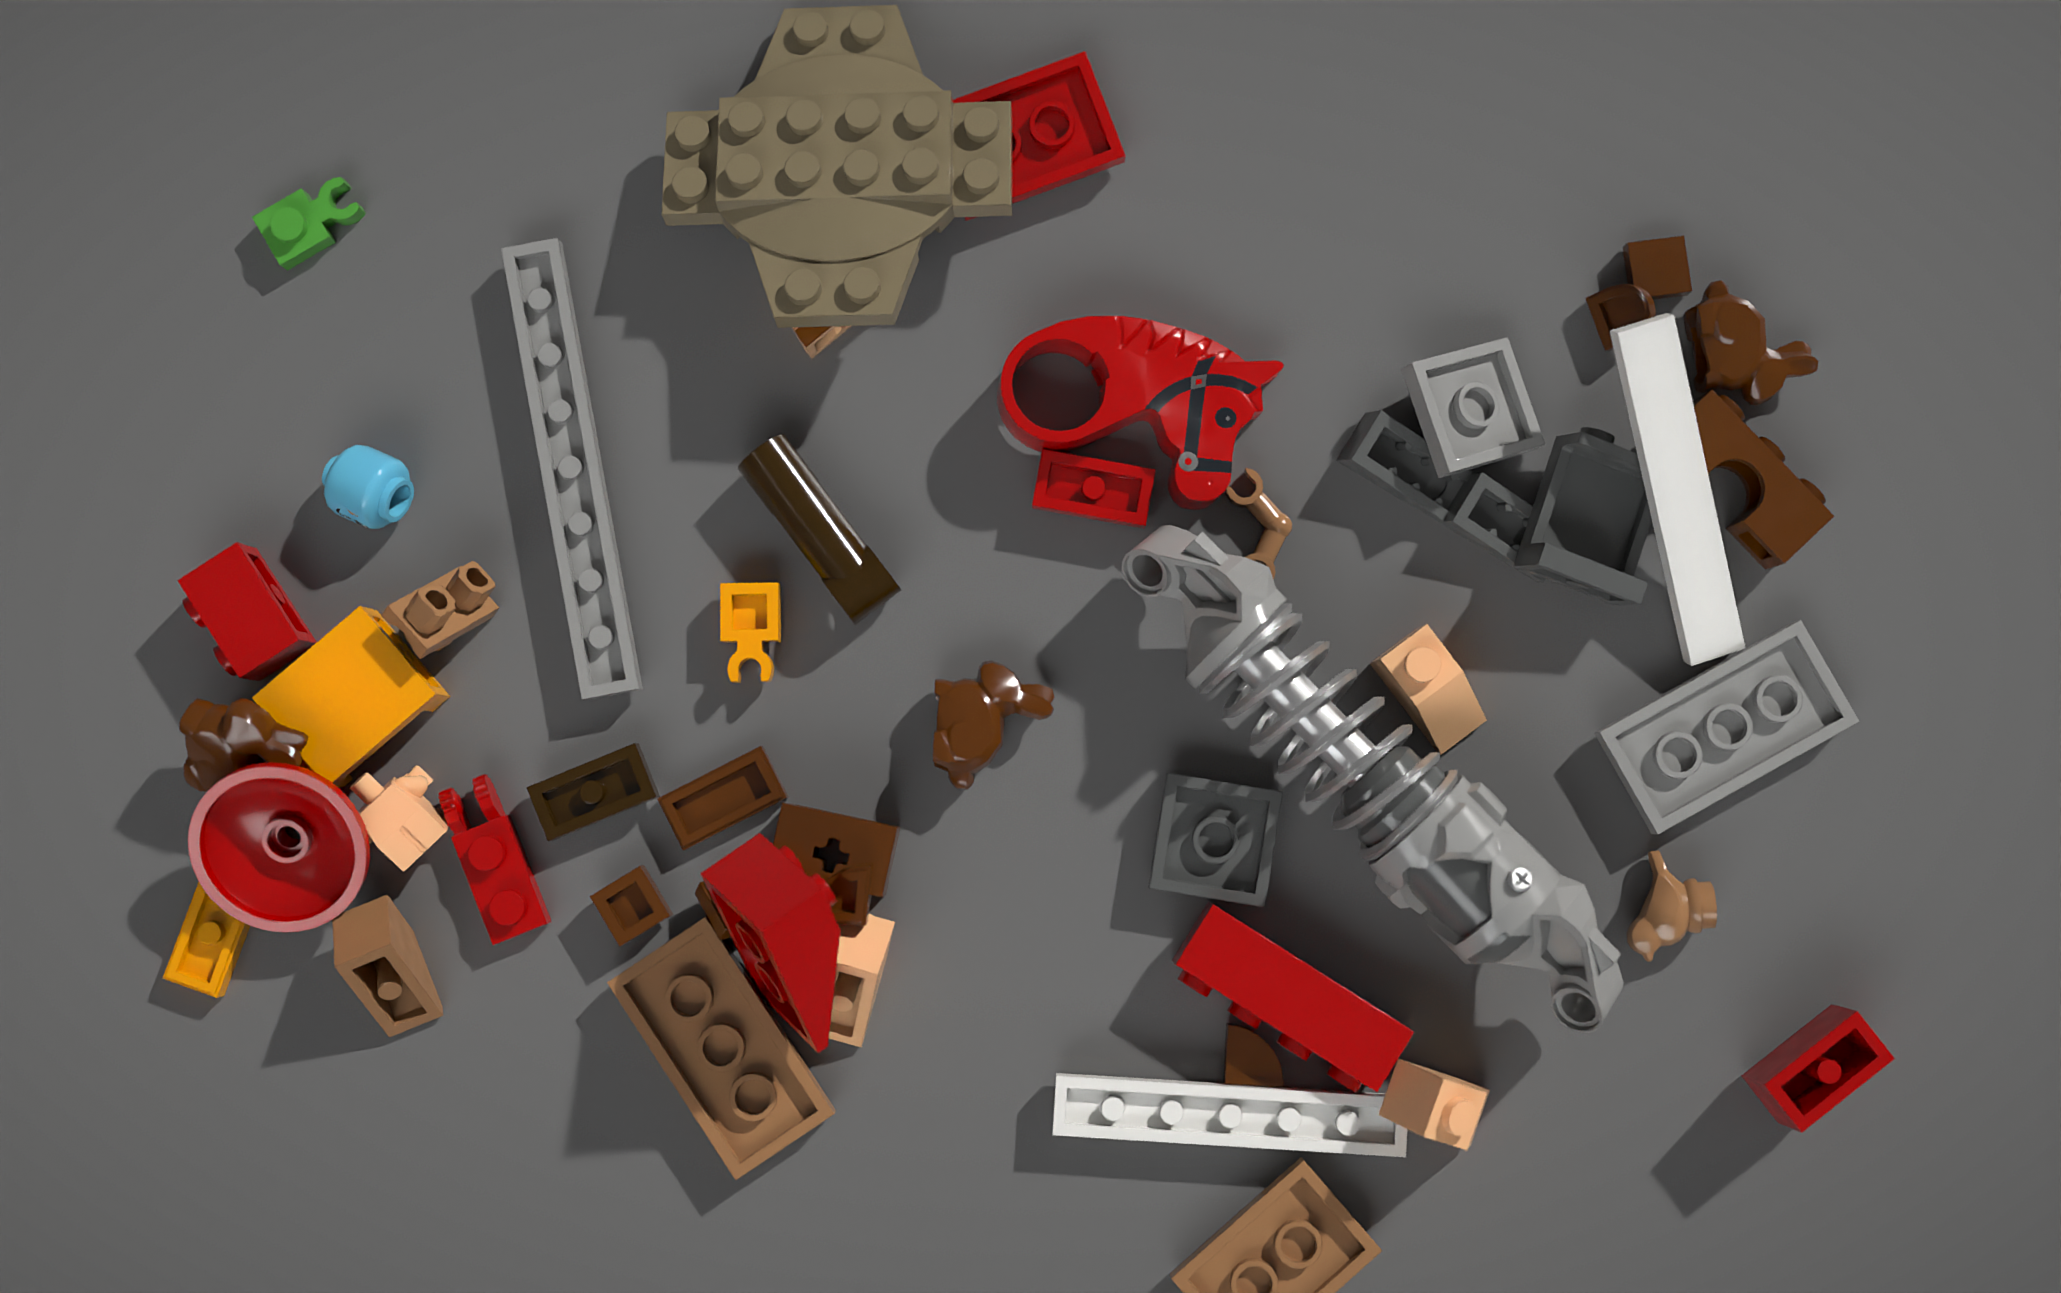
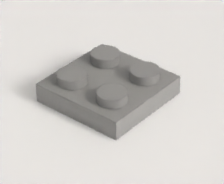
[1401,337,1545,478]

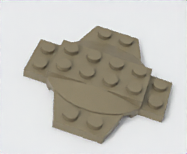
[661,5,1012,328]

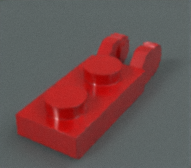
[438,773,551,945]

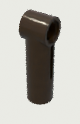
[738,434,901,625]

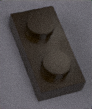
[526,743,660,841]

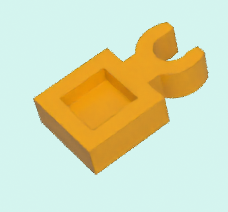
[720,582,781,683]

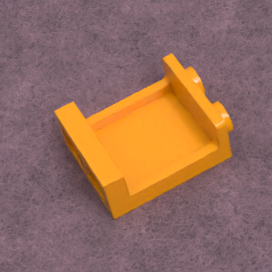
[252,606,451,787]

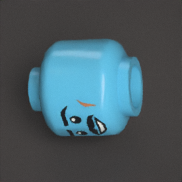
[322,445,414,529]

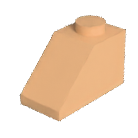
[1370,624,1487,755]
[829,914,895,1047]
[1378,1059,1490,1150]

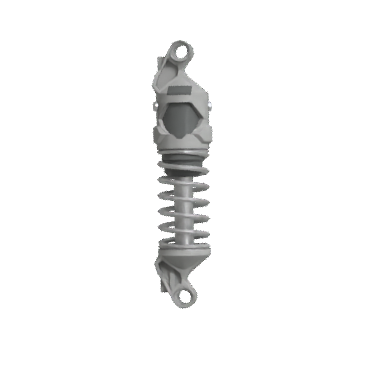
[1122,525,1624,1033]

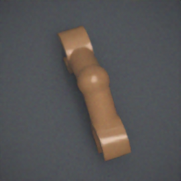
[1225,468,1292,580]

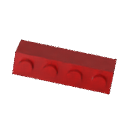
[1172,901,1414,1093]

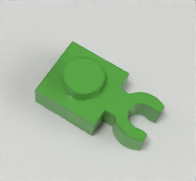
[252,177,366,271]

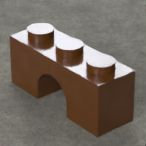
[1693,390,1834,570]

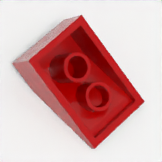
[700,833,841,1053]

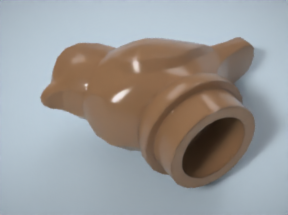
[1627,850,1717,962]

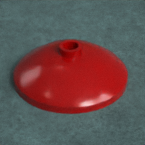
[188,762,370,933]

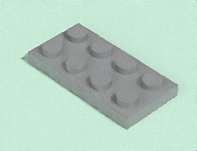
[1594,620,1860,834]

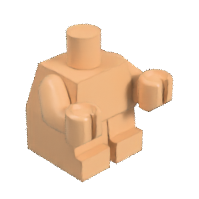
[350,765,448,872]

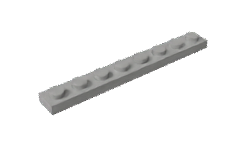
[501,238,643,700]

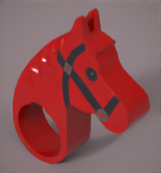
[997,316,1284,510]

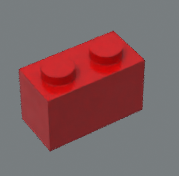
[177,542,317,681]
[1741,1004,1895,1133]

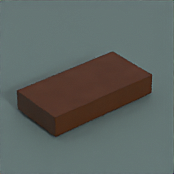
[657,746,789,851]

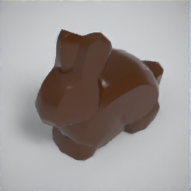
[1684,280,1819,405]
[933,661,1055,790]
[179,698,309,792]

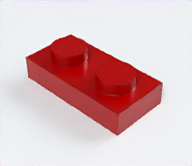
[1032,449,1156,529]

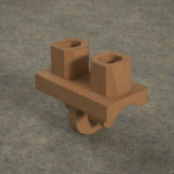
[381,561,499,659]

